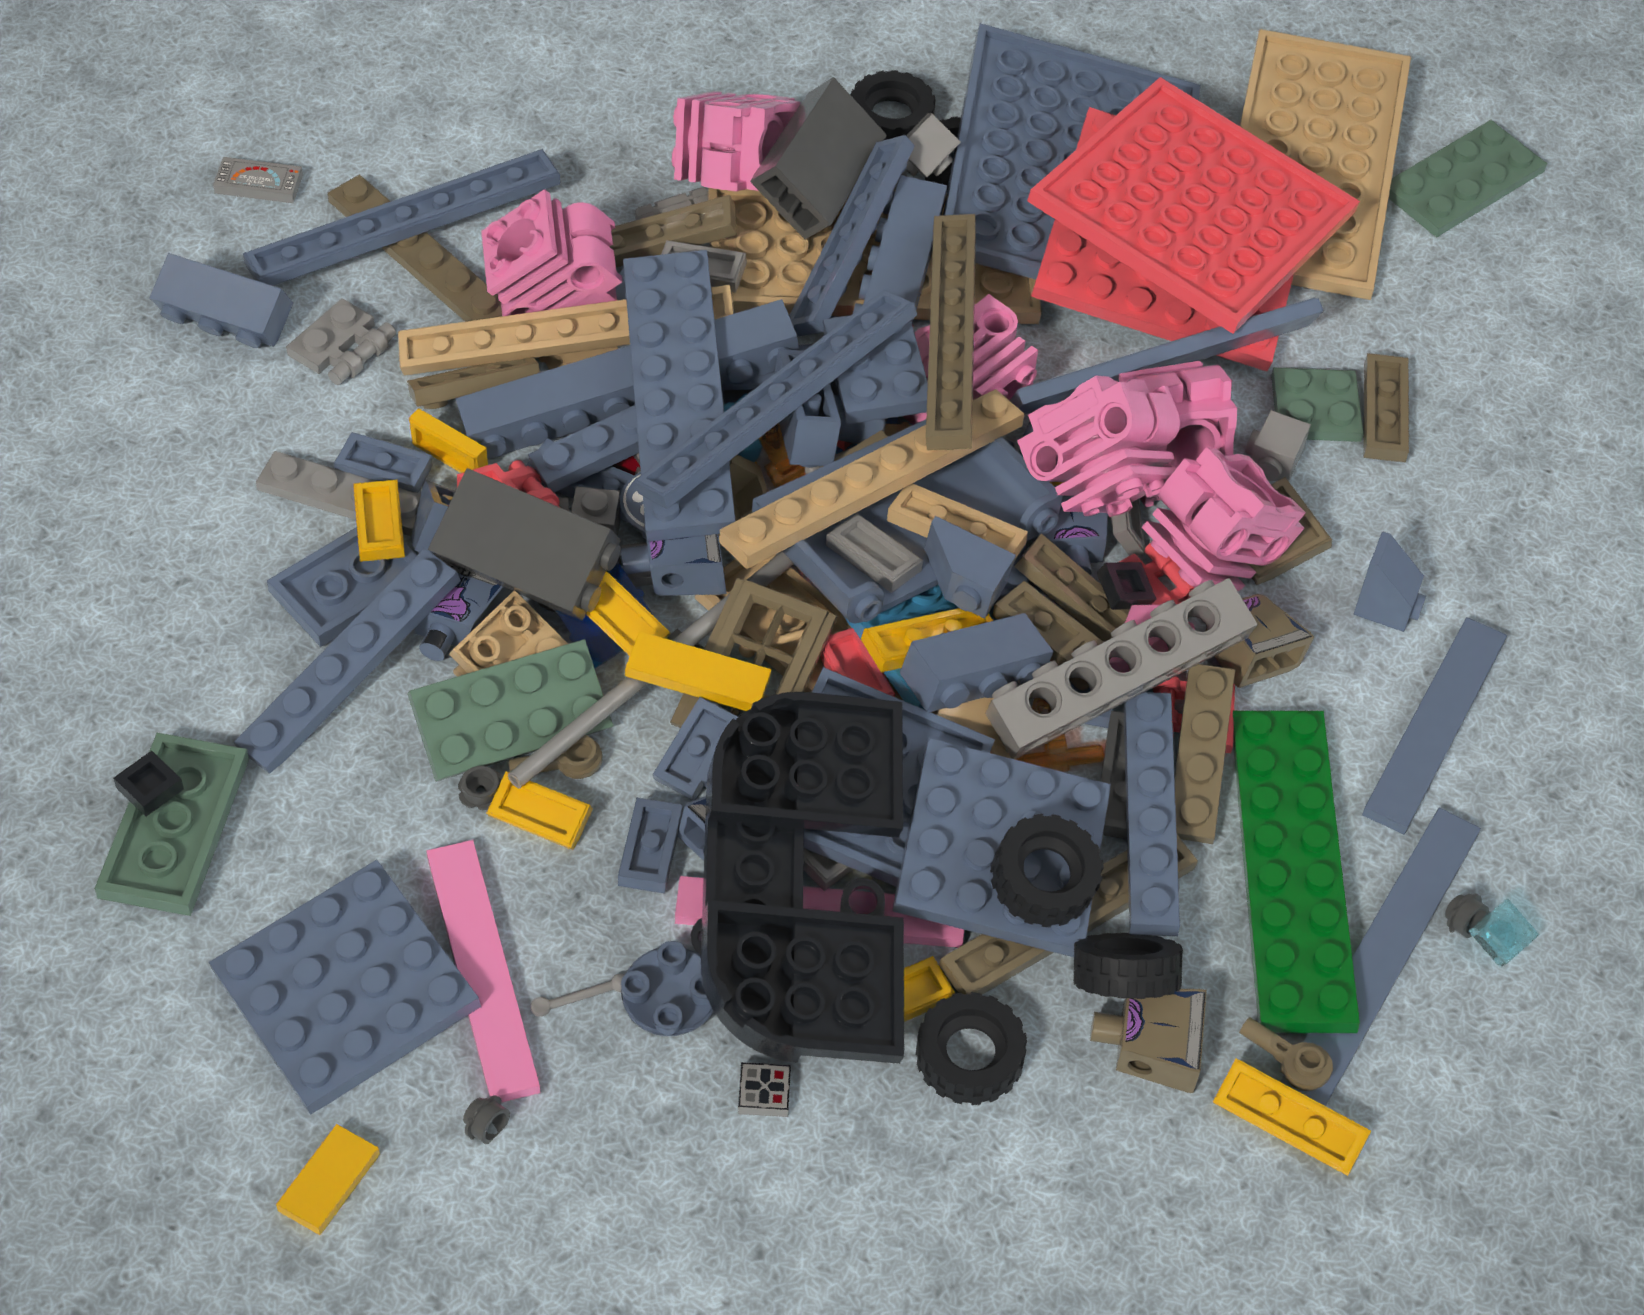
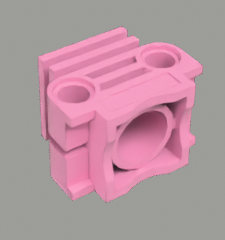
[672,91,800,191]
[481,189,623,316]
[902,294,1038,425]
[1119,361,1237,507]
[1017,375,1180,517]
[1141,447,1306,591]

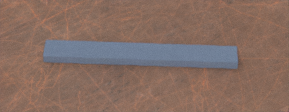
[243,149,560,286]
[634,290,917,509]
[1009,297,1324,415]
[1280,807,1481,1106]

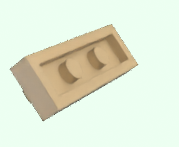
[887,483,1028,559]

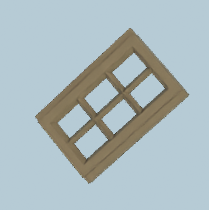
[670,578,837,728]

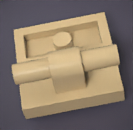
[449,590,568,677]

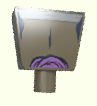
[1205,594,1315,688]
[1090,989,1207,1093]

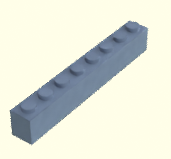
[833,175,947,444]
[455,299,799,458]

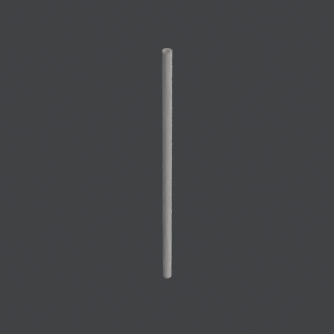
[508,551,794,788]

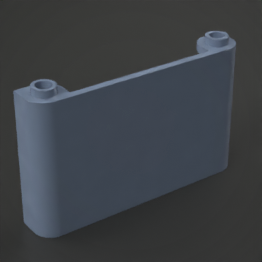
[752,420,1063,624]

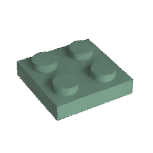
[1271,367,1363,442]

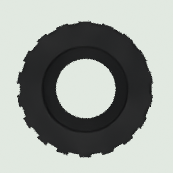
[850,70,936,140]
[990,814,1104,927]
[1073,933,1183,999]
[916,992,1027,1105]

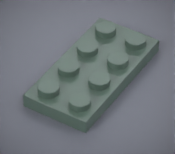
[1388,120,1547,238]
[407,639,613,782]
[94,732,249,916]

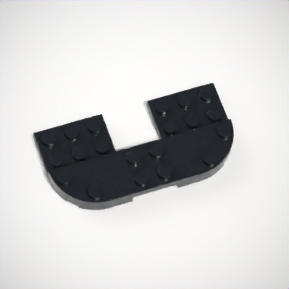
[701,692,904,1064]

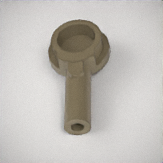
[509,735,603,779]
[1239,1017,1333,1091]

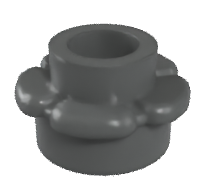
[458,766,501,810]
[1445,893,1489,938]
[463,1095,510,1144]

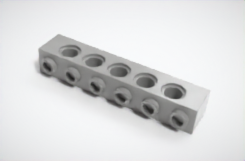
[985,578,1258,759]

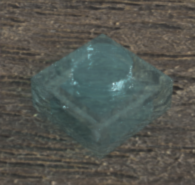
[1469,898,1540,968]

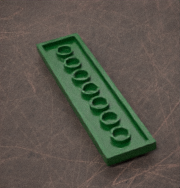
[1233,711,1360,1033]

